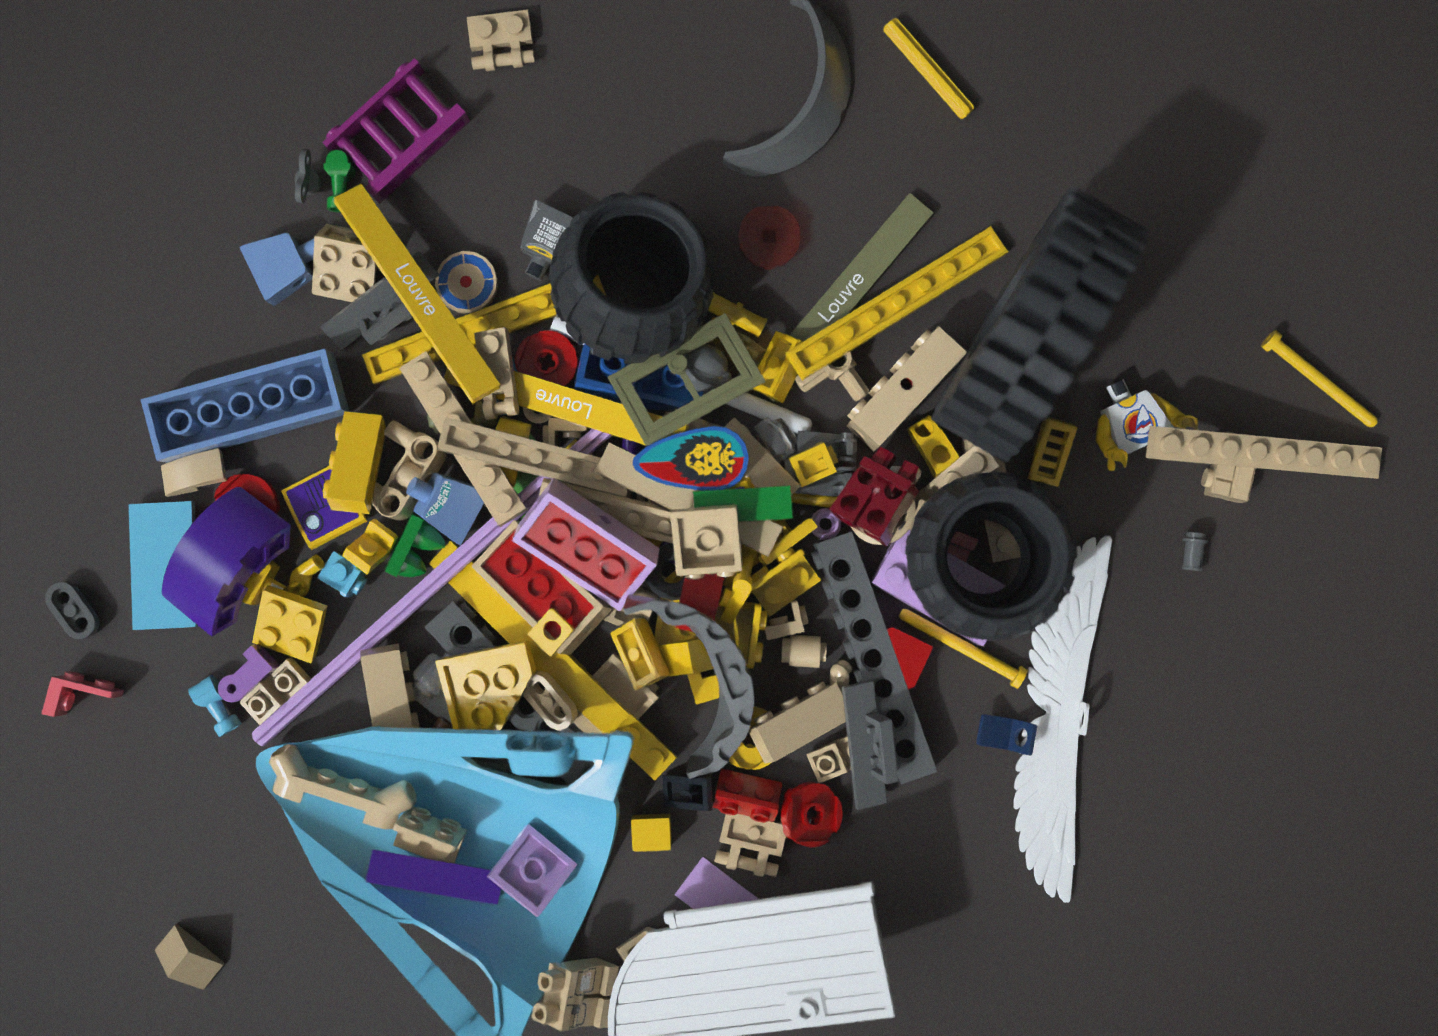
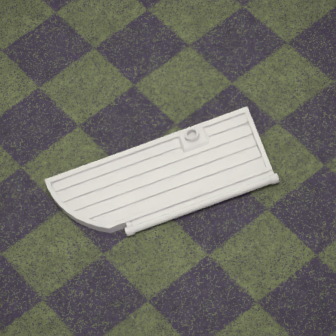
[608,882,896,1036]

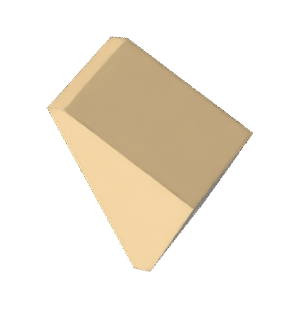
[155,924,225,990]

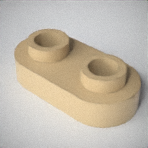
[523,671,577,730]

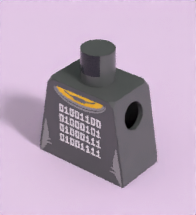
[520,199,573,281]

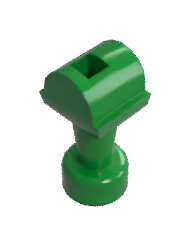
[323,150,356,213]

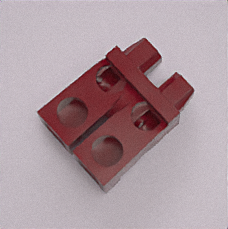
[829,447,922,547]

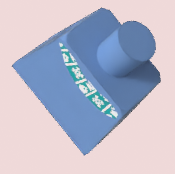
[406,472,484,546]

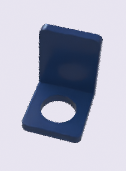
[976,714,1037,756]

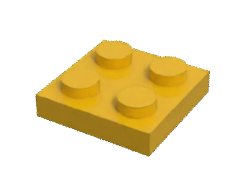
[252,585,327,663]

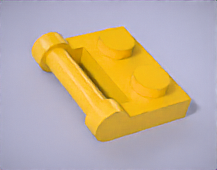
[718,544,758,624]

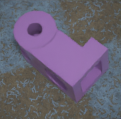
[218,644,280,702]

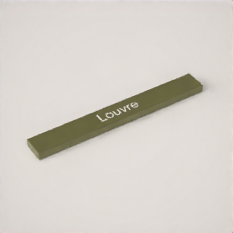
[765,193,934,403]

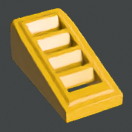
[1027,417,1078,487]

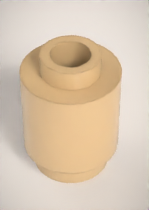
[781,635,827,668]

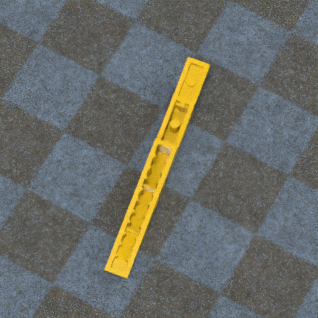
[429,541,677,780]

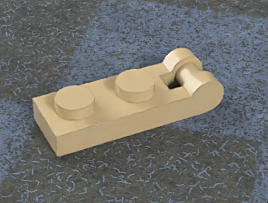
[474,327,519,420]

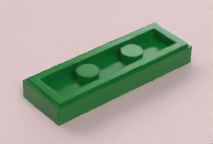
[693,486,793,522]

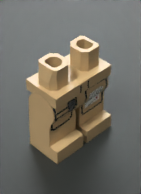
[532,958,619,1031]

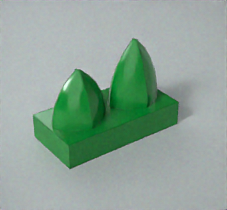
[385,513,446,577]

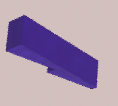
[365,850,501,905]

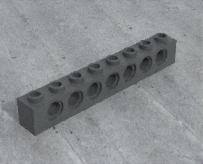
[811,531,937,785]
[425,601,626,796]

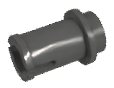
[1181,532,1208,571]

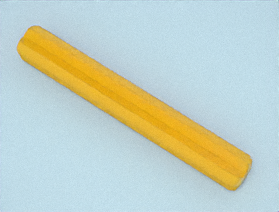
[883,18,974,119]

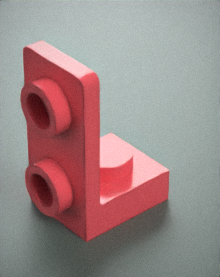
[42,671,124,717]

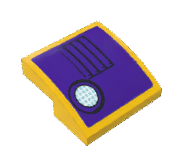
[281,466,367,550]

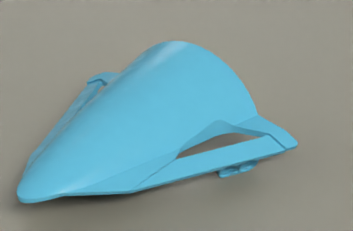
[256,726,634,1036]

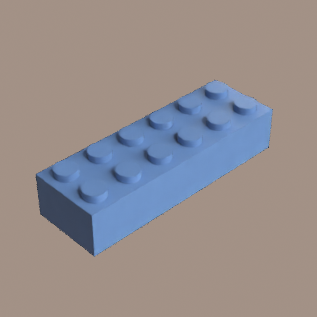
[140,348,350,463]

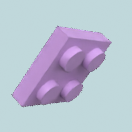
[487,824,577,917]

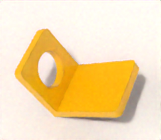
[528,608,574,657]

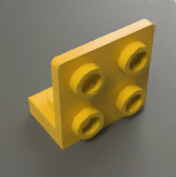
[751,548,821,617]

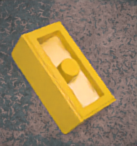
[753,331,803,403]
[610,618,670,690]

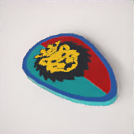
[632,426,749,491]

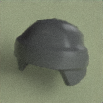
[684,343,732,392]

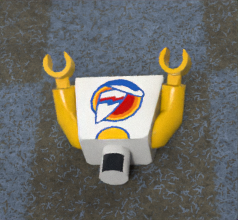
[1095,379,1199,471]

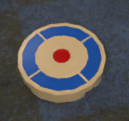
[435,251,498,314]

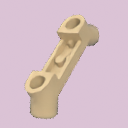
[269,744,416,829]

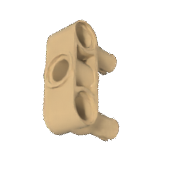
[372,420,447,521]

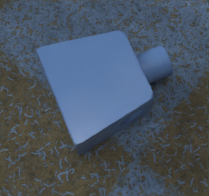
[240,233,314,306]

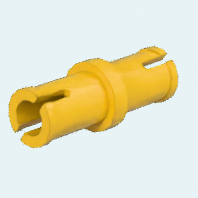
[708,292,768,337]

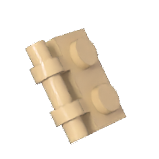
[467,10,535,71]
[714,814,786,877]

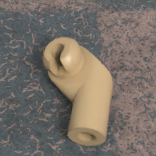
[830,660,852,695]

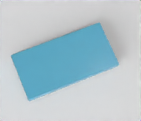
[129,501,199,630]

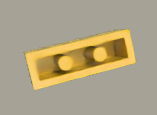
[323,411,386,514]

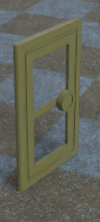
[608,313,765,447]

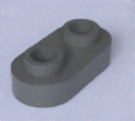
[45,582,100,639]

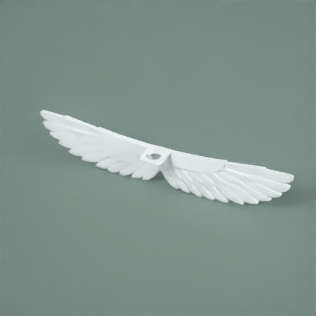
[1014,536,1112,902]

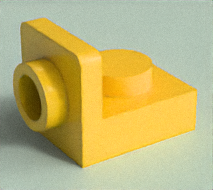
[788,442,838,487]
[342,519,398,574]

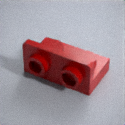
[712,768,782,823]

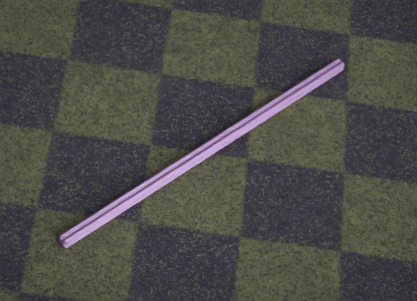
[252,402,622,746]

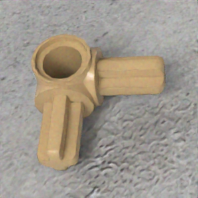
[795,352,869,401]

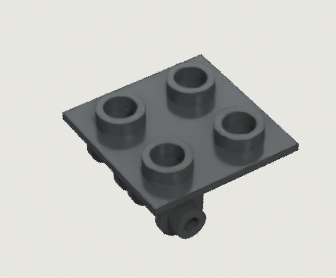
[795,431,858,497]

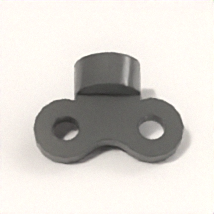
[294,149,322,204]

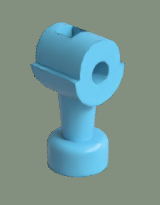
[188,675,242,737]

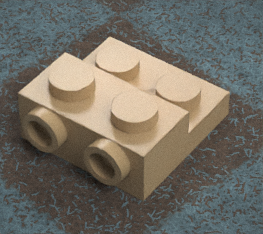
[670,504,743,579]

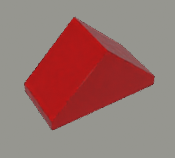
[886,626,933,689]

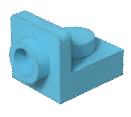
[317,551,367,597]

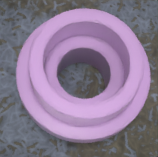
[811,508,841,540]

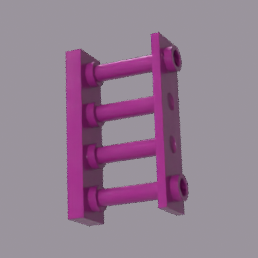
[322,58,470,204]

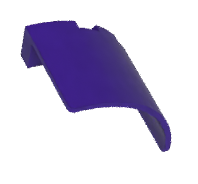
[161,487,290,637]

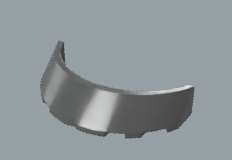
[723,0,851,178]
[623,595,754,779]

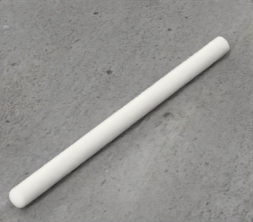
[550,315,812,434]

